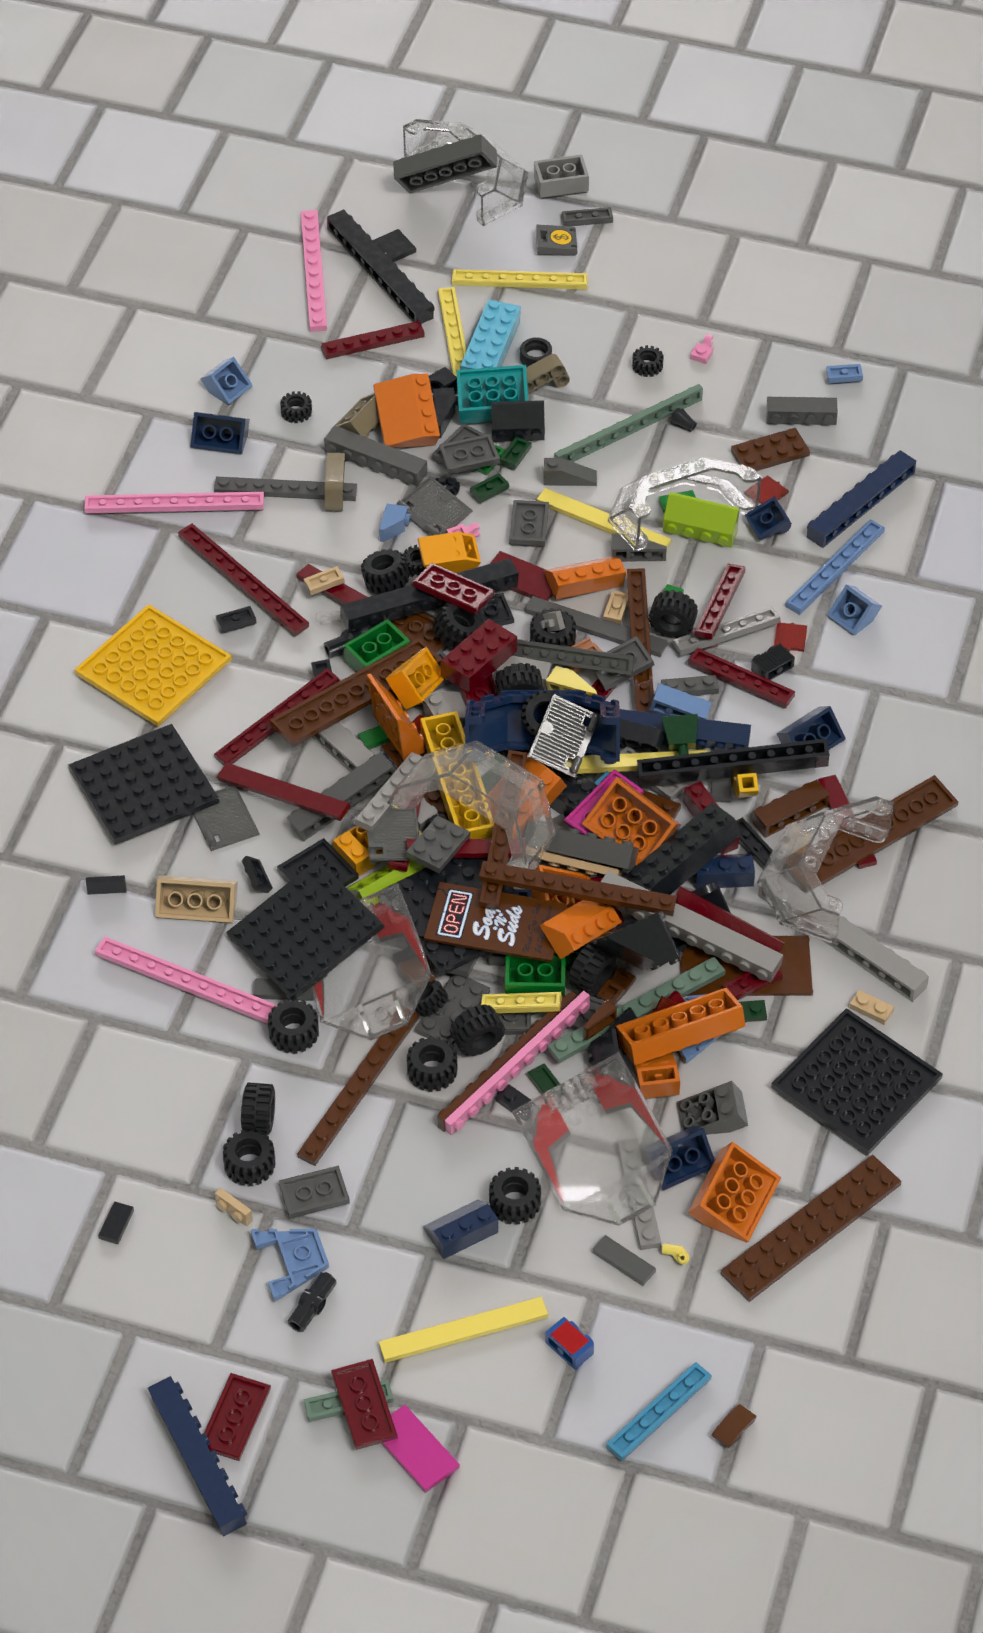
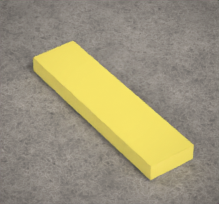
[481,992,562,1013]

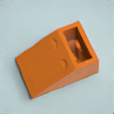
[632,1052,680,1099]

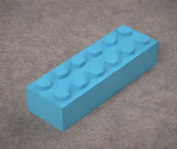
[460,299,521,370]

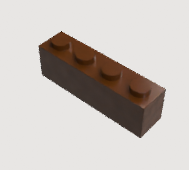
[752,779,830,838]

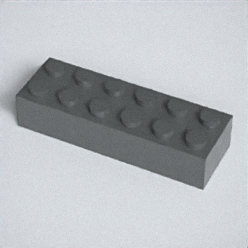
[393,134,497,193]

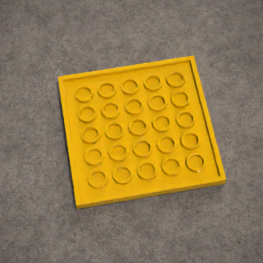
[74,604,232,727]

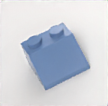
[201,357,253,405]
[827,584,882,635]

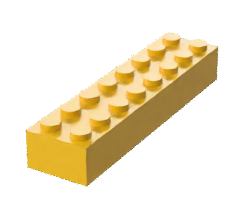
[420,711,494,839]

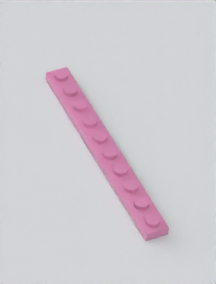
[301,210,327,332]
[84,492,264,513]
[95,936,278,1024]
[445,991,590,1135]

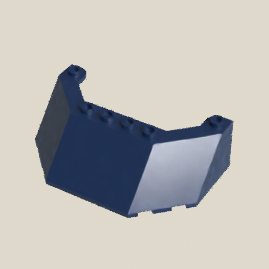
[465,690,620,764]

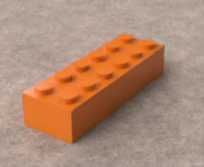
[616,988,745,1065]

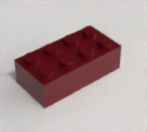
[441,619,517,693]

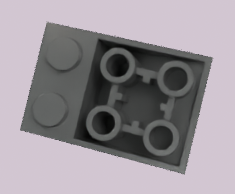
[677,1081,748,1135]

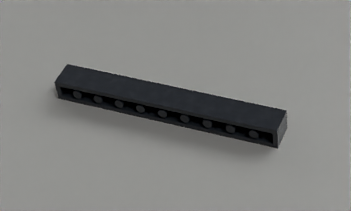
[327,209,435,324]
[340,558,519,633]
[637,739,830,787]

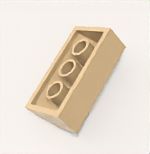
[155,875,238,923]

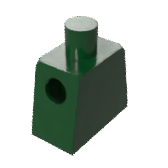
[662,714,698,755]

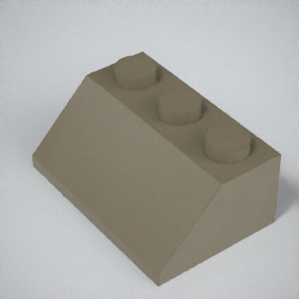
[331,393,379,437]

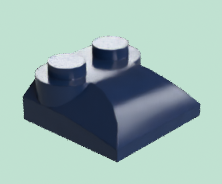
[745,496,792,541]

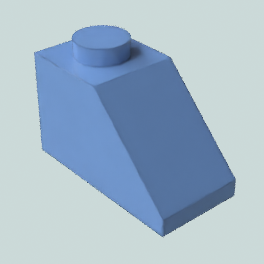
[379,504,411,542]

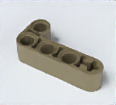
[526,354,570,393]
[325,452,345,511]

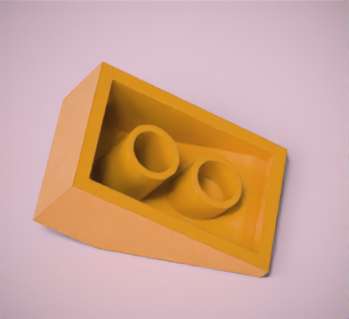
[386,646,445,710]

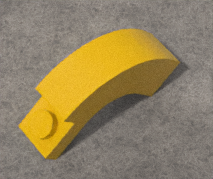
[731,773,759,798]

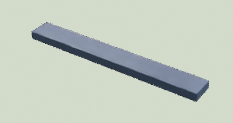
[785,519,885,615]

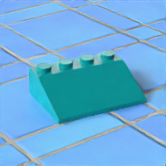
[457,365,529,424]

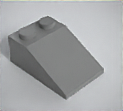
[423,692,466,728]

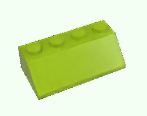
[663,492,739,548]
[347,861,427,909]

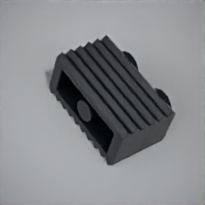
[751,643,795,680]

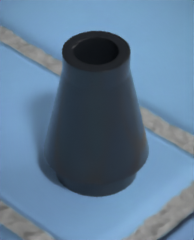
[670,408,697,431]

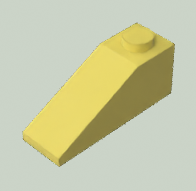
[546,666,597,697]

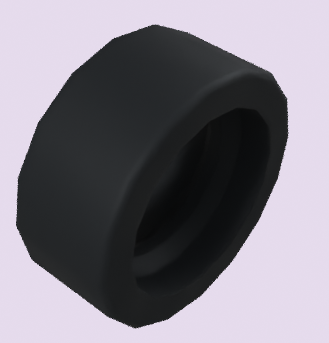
[520,337,552,367]

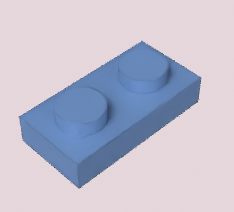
[826,364,863,383]

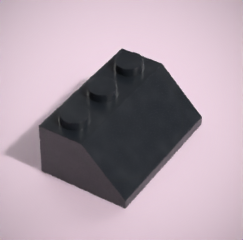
[491,400,545,442]
[587,1028,624,1104]

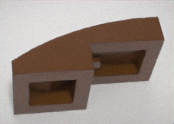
[597,967,636,1005]
[711,1404,757,1448]

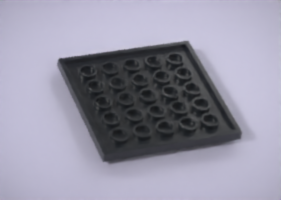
[68,724,220,845]
[378,858,519,977]
[226,860,385,1001]
[771,1008,943,1155]

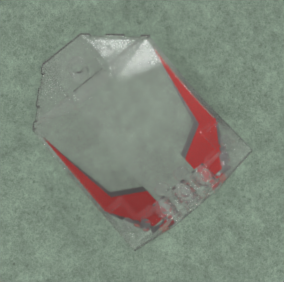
[311,883,432,1041]
[511,1052,673,1226]

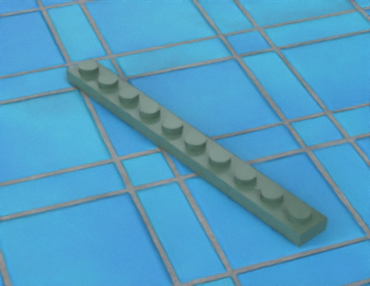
[554,384,703,462]
[548,957,725,1063]

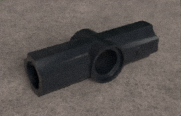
[324,625,376,657]
[288,1272,337,1332]

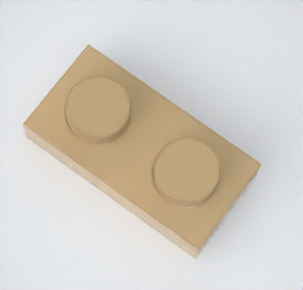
[304,566,345,595]
[603,590,629,625]
[849,990,894,1025]
[215,1188,253,1226]

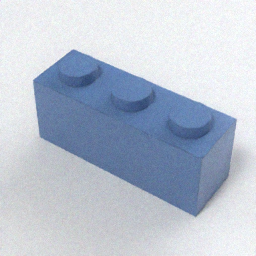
[649,683,712,719]

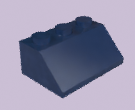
[190,412,250,454]
[776,706,846,750]
[694,853,755,889]
[641,1125,715,1191]
[423,1200,498,1259]

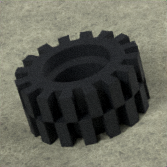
[632,345,664,377]
[280,391,312,423]
[403,545,427,577]
[409,980,448,1017]

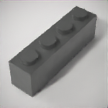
[766,396,838,425]

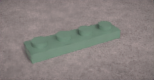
[304,1379,393,1422]

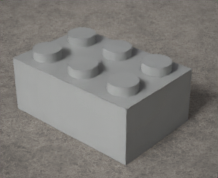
[534,155,589,198]

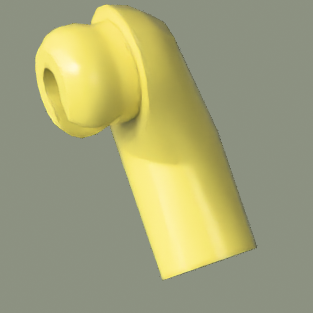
[662,1244,690,1265]

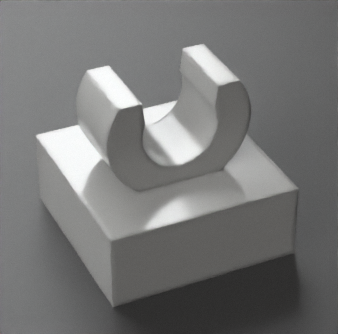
[540,610,565,632]

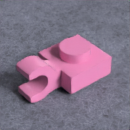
[690,334,713,364]
[447,523,480,538]

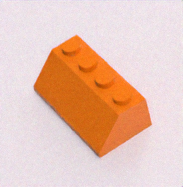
[544,556,626,600]
[540,900,622,959]

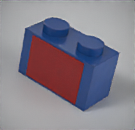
[545,1317,594,1370]

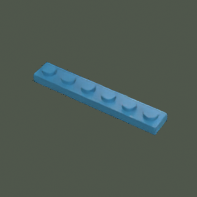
[606,1362,712,1461]

